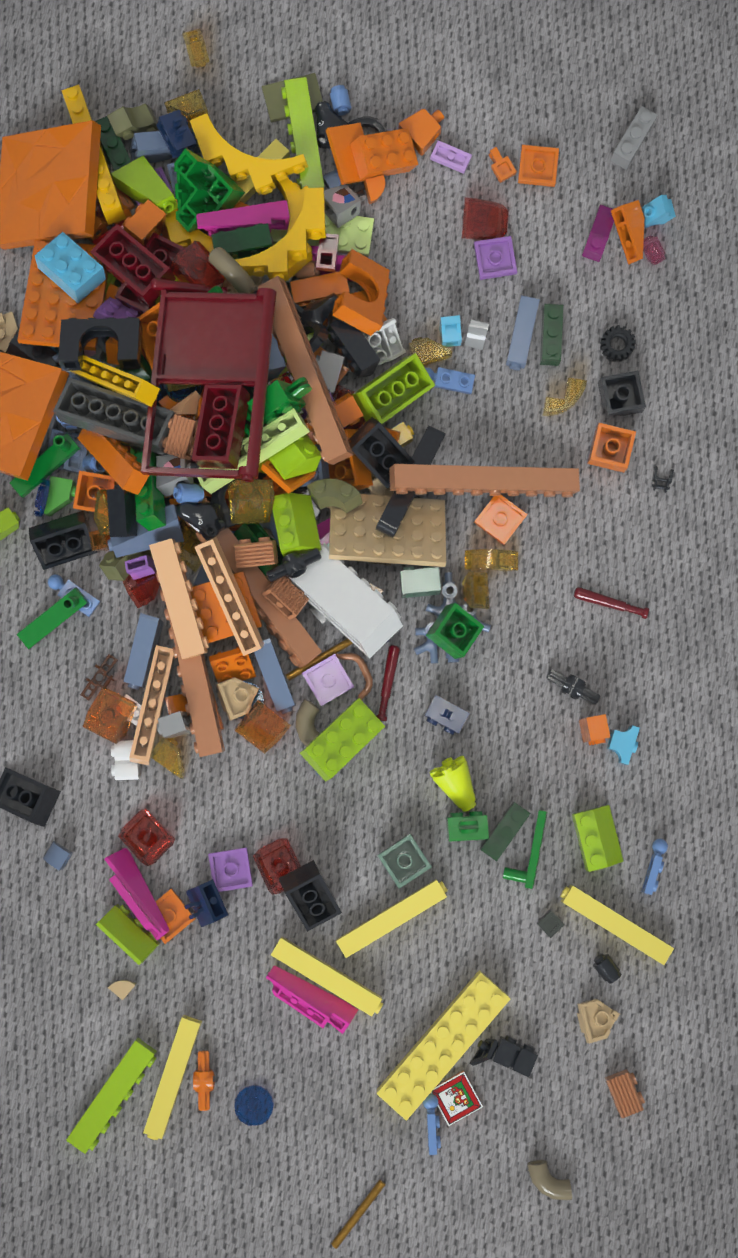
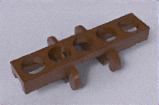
[80,654,118,701]

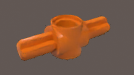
[193,1050,214,1111]

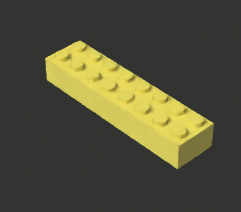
[377,970,510,1121]

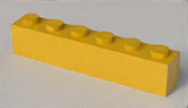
[70,355,160,407]

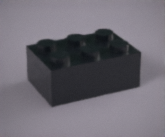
[348,417,415,489]
[278,860,342,932]

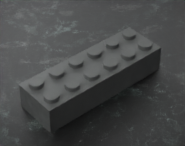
[53,377,175,455]

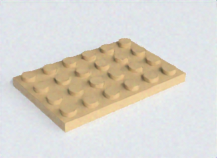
[329,494,446,567]

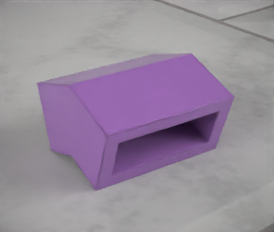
[125,555,156,580]

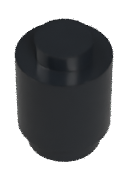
[593,953,622,984]

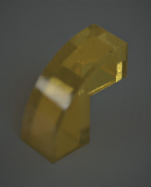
[542,378,587,416]
[465,549,518,571]

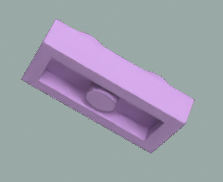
[430,140,472,174]

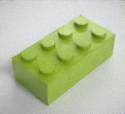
[352,353,435,424]
[299,698,385,781]

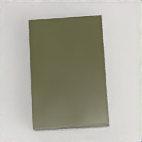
[262,73,323,123]

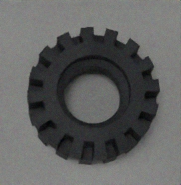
[600,325,636,362]

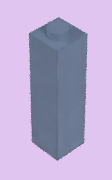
[506,295,540,370]

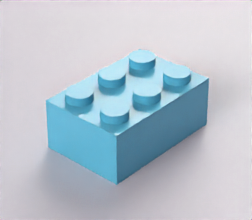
[34,232,106,303]

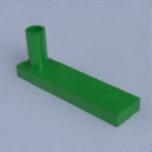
[9,433,81,498]
[16,587,88,649]
[503,810,547,889]

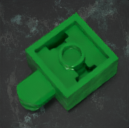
[247,377,312,425]
[446,811,489,842]

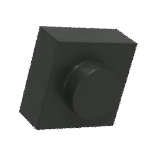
[536,910,565,938]

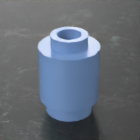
[330,85,352,116]
[82,454,105,474]
[173,483,204,504]

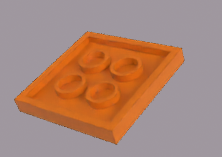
[190,571,262,643]

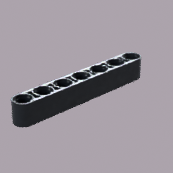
[375,425,446,538]

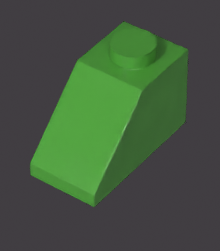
[43,476,76,517]

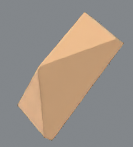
[170,390,202,414]

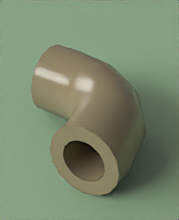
[209,247,254,293]
[295,699,320,746]
[527,1160,572,1200]

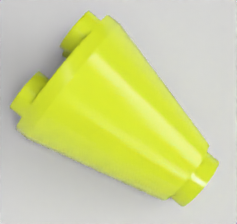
[429,755,476,812]

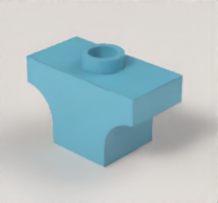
[642,195,676,229]
[439,315,462,348]
[606,725,640,765]

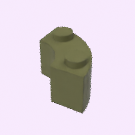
[107,103,158,140]
[307,479,363,513]
[99,550,153,581]

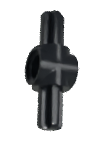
[266,549,322,582]
[546,669,600,705]

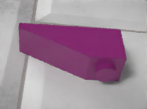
[582,204,614,262]

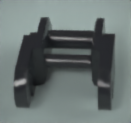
[651,466,674,493]

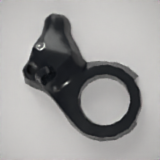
[315,101,386,149]
[294,293,339,353]
[176,479,261,540]

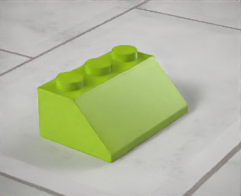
[268,434,321,480]
[270,493,322,557]
[572,805,624,872]
[96,904,161,965]

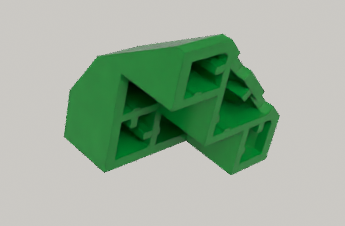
[174,148,245,232]

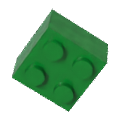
[426,603,484,659]

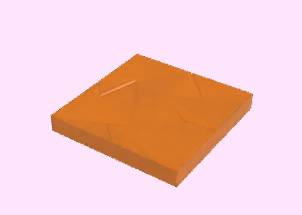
[0,120,101,249]
[0,352,69,481]

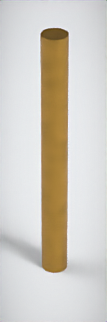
[285,638,353,681]
[331,1180,386,1249]

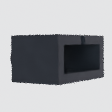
[492,1035,538,1077]

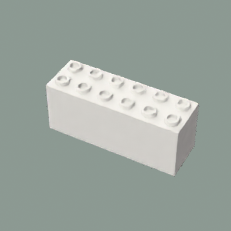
[286,543,403,658]

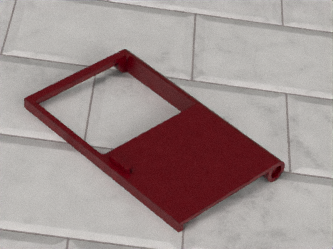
[141,288,277,482]

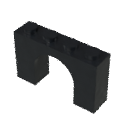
[58,317,143,371]
[107,485,165,537]

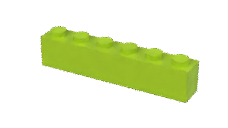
[281,77,325,189]
[66,1038,157,1154]

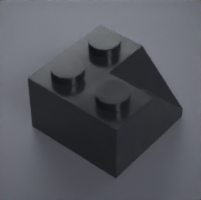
[598,370,646,416]

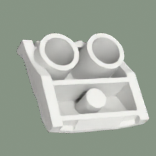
[362,318,406,365]

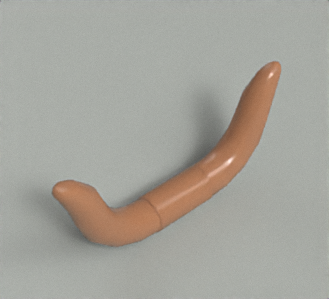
[336,653,373,700]

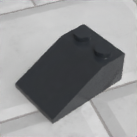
[0,767,61,827]

